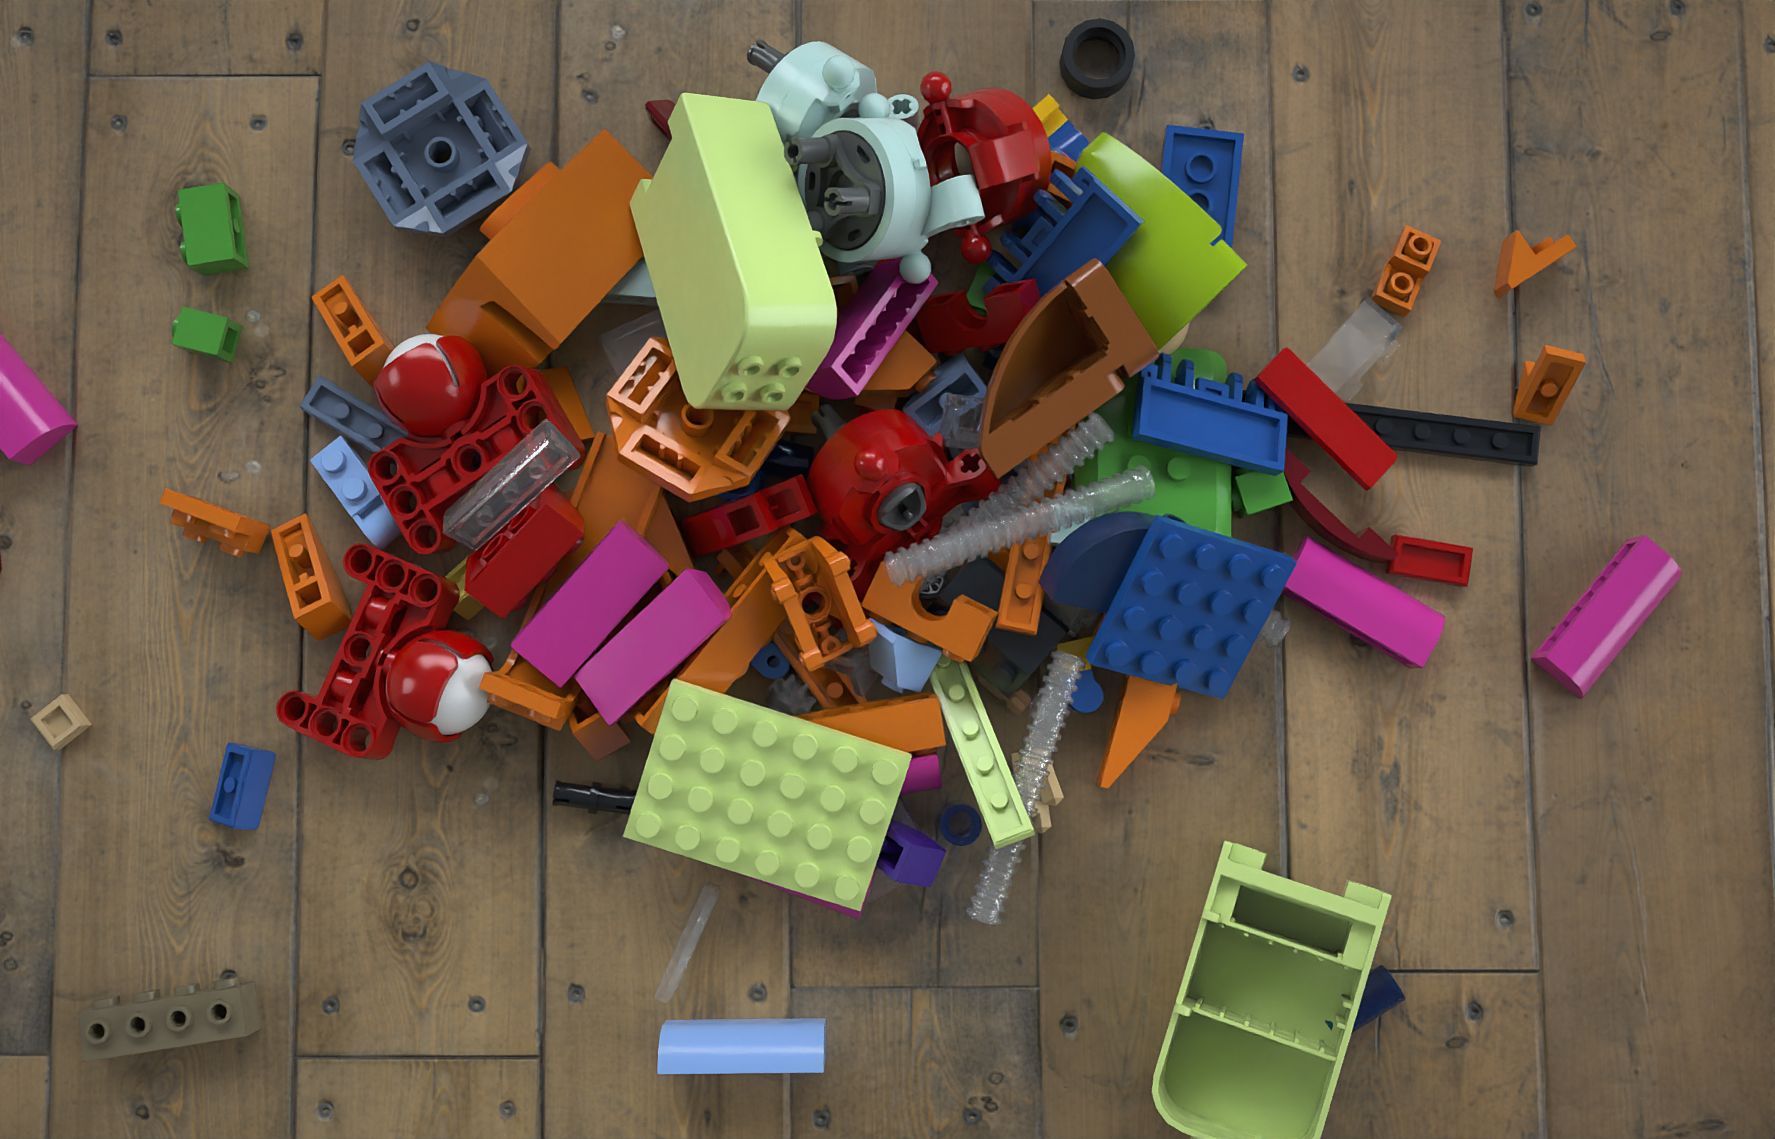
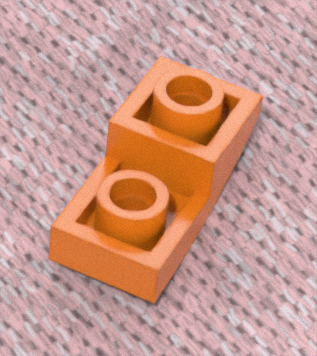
[1370,225,1441,317]

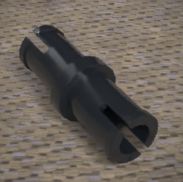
[552,780,637,815]

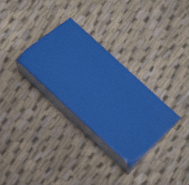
[209,742,276,830]

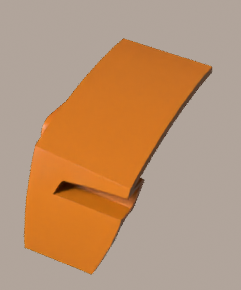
[426,128,653,379]

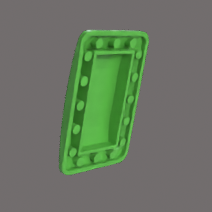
[1071,348,1231,537]

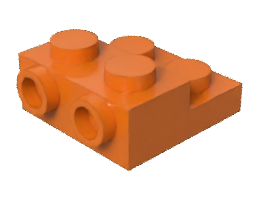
[159,488,271,557]

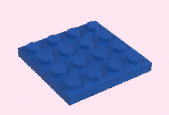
[1085,515,1297,699]

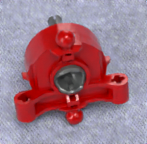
[807,404,1001,603]

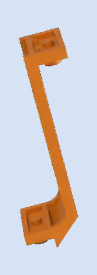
[479,431,664,732]

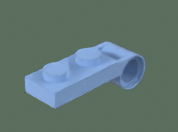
[310,435,402,550]

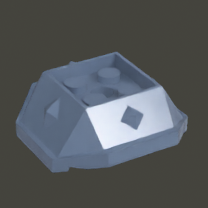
[353,61,531,238]

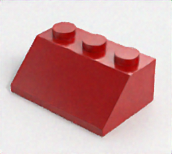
[464,474,585,619]

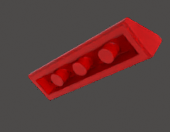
[1254,347,1398,491]

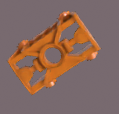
[762,536,877,672]

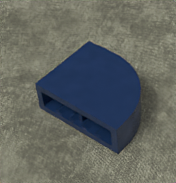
[1038,511,1187,613]

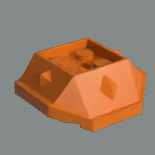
[606,337,791,503]

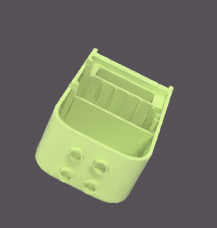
[629,93,837,411]
[1152,841,1392,1139]

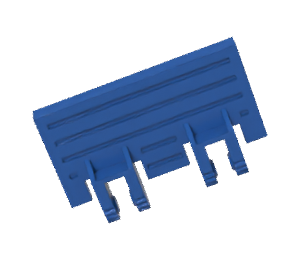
[982,166,1145,298]
[1132,352,1288,476]

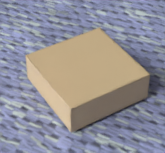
[30,694,92,750]

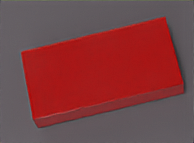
[1386,534,1473,587]

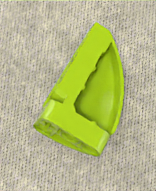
[1074,132,1248,351]

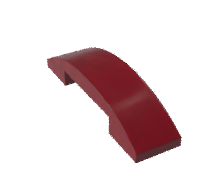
[1283,448,1399,564]

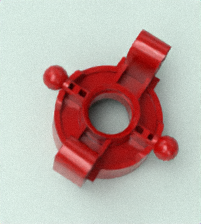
[917,71,1052,265]

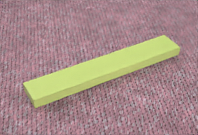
[929,641,1035,849]

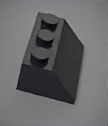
[926,550,1070,699]

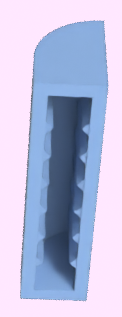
[657,1018,826,1074]

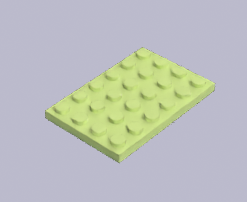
[623,678,912,911]

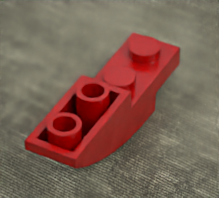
[677,474,818,558]

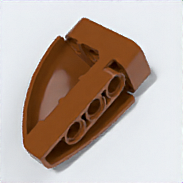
[977,258,1159,479]

